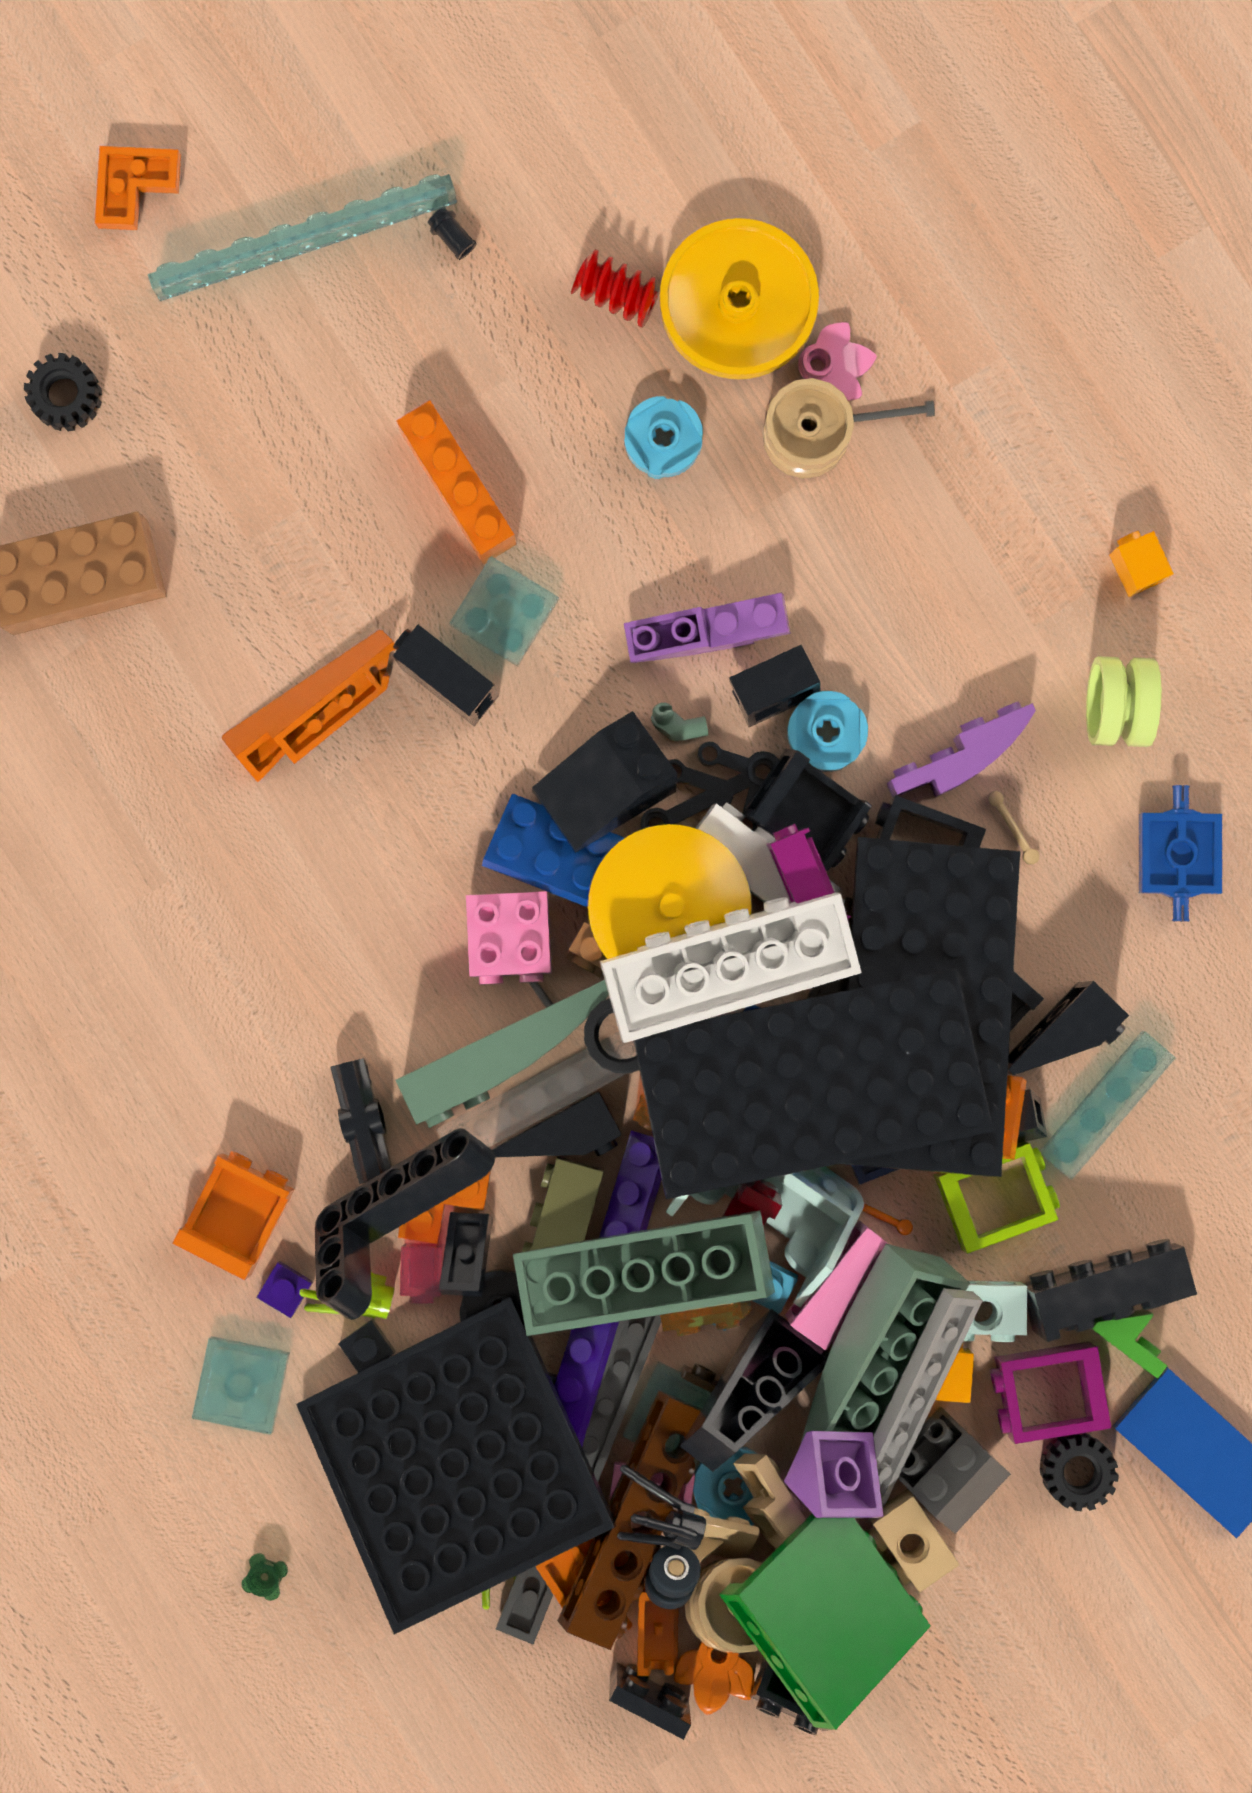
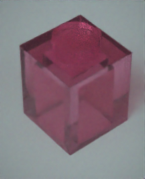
[400,1243,445,1304]

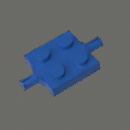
[1139,785,1222,922]

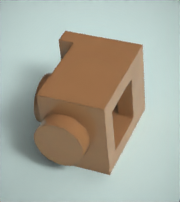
[566,922,607,978]

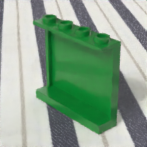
[719,1513,931,1730]

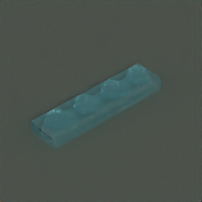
[1040,1031,1176,1180]

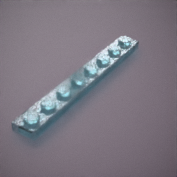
[147,174,457,301]

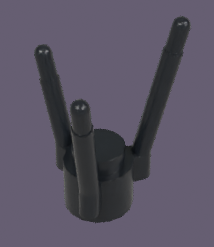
[617,1465,706,1550]

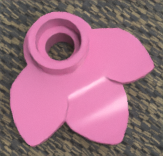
[798,322,877,401]

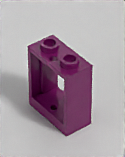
[990,1341,1111,1444]

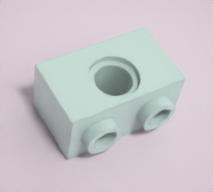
[964,1280,1027,1342]

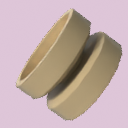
[762,378,854,479]
[685,1558,762,1653]

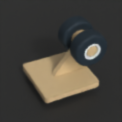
[645,1508,759,1609]

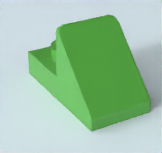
[1091,1309,1167,1379]

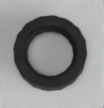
[584,998,639,1073]

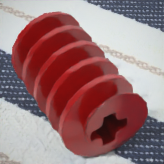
[571,249,659,328]

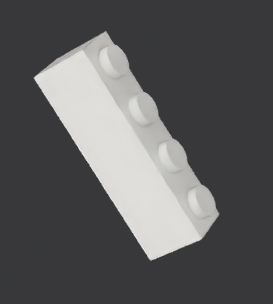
[695,802,845,904]

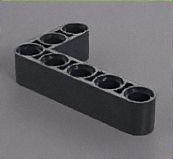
[315,1128,495,1320]

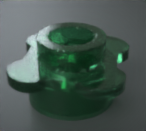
[241,1553,288,1601]

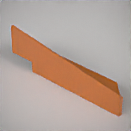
[222,630,395,782]

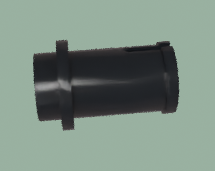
[427,207,477,260]

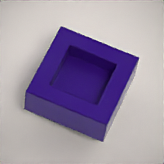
[256,1261,313,1318]

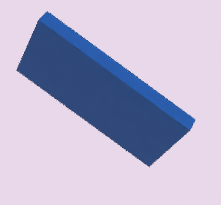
[1112,1367,1252,1539]

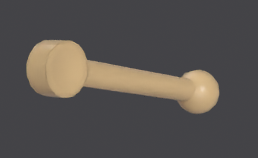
[988,791,1040,864]

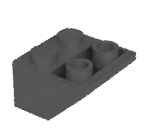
[898,1406,1011,1534]

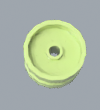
[1086,656,1162,747]

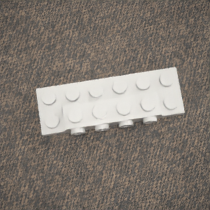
[600,892,861,1043]

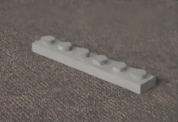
[873,1288,983,1508]

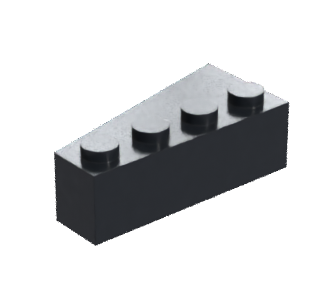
[1023,1239,1197,1342]
[680,1308,829,1472]

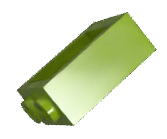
[933,1142,1060,1254]

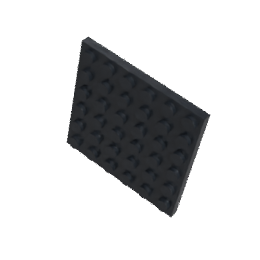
[296,1297,616,1635]

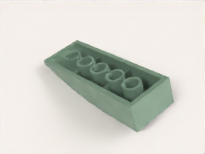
[395,980,609,1128]
[513,1210,775,1336]
[801,1244,970,1443]

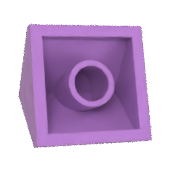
[784,1431,884,1518]

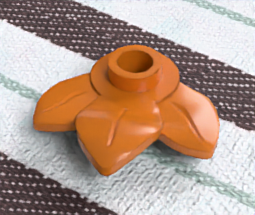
[674,1641,755,1715]

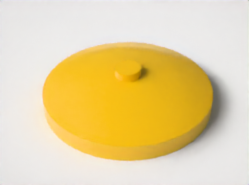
[660,218,819,379]
[588,824,752,959]

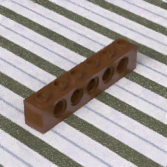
[557,1390,702,1650]

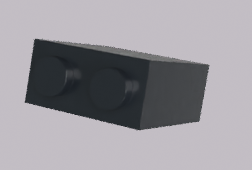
[393,624,499,727]

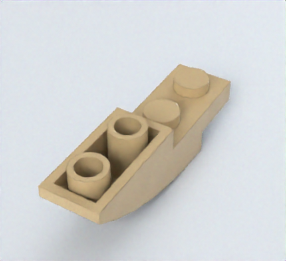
[733,1453,812,1549]

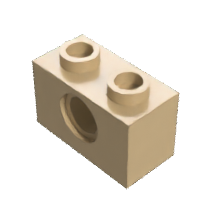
[869,1489,960,1593]

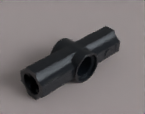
[330,1058,392,1184]

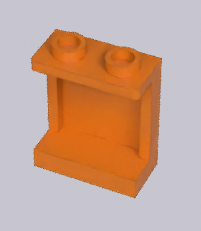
[172,1151,295,1280]

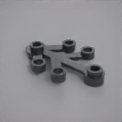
[640,742,778,831]

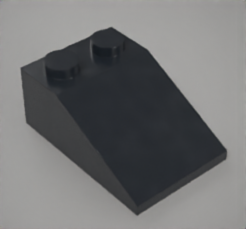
[532,711,677,853]
[1007,981,1129,1075]

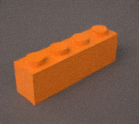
[396,400,517,565]

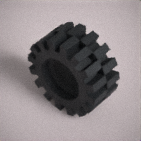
[24,353,102,432]
[1040,1433,1119,1512]

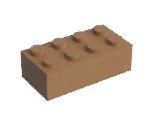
[0,511,167,635]

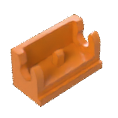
[637,1585,679,1676]

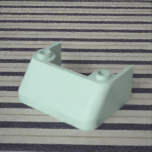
[666,1167,864,1307]

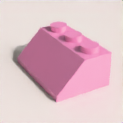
[785,1220,889,1350]

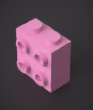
[466,891,552,985]

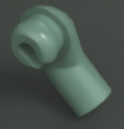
[651,703,708,741]

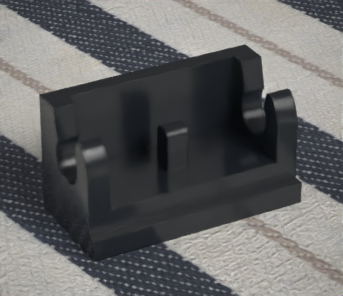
[729,644,821,727]

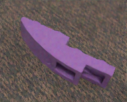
[624,592,791,663]
[887,701,1036,798]

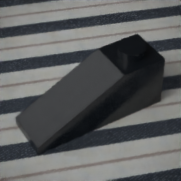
[492,1091,622,1158]

